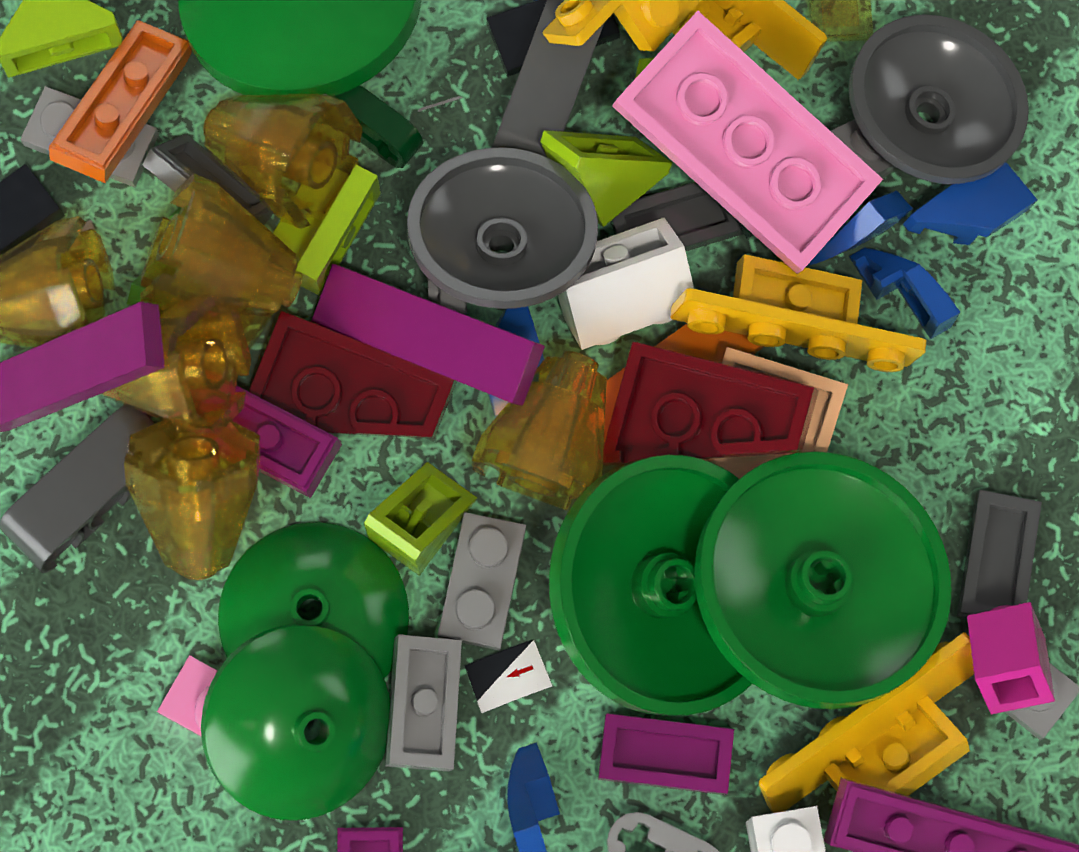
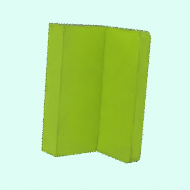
[258,161,381,296]

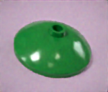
[218,522,409,679]
[201,624,390,820]

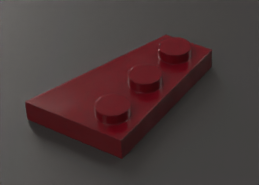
[249,311,457,439]
[599,341,819,466]

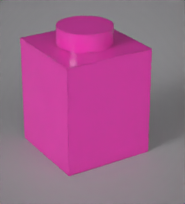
[967,602,1055,715]

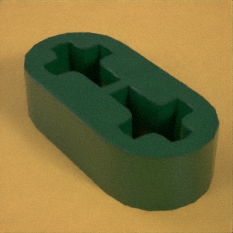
[315,85,424,168]

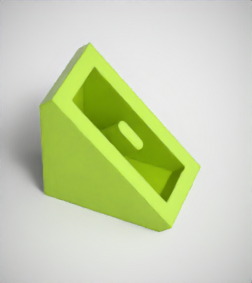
[0,0,123,78]
[540,130,672,227]
[364,462,477,576]

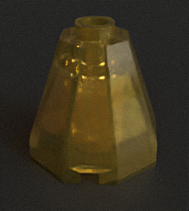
[204,94,362,229]
[140,173,303,317]
[0,216,115,348]
[100,294,251,434]
[472,351,607,510]
[124,417,261,580]

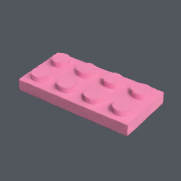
[612,11,883,274]

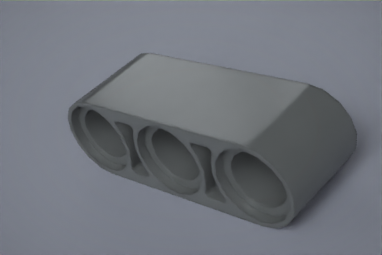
[492,0,604,158]
[0,402,178,573]

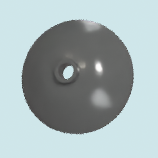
[849,15,1029,184]
[407,147,598,309]

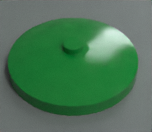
[178,0,421,103]
[694,452,952,709]
[549,455,752,715]

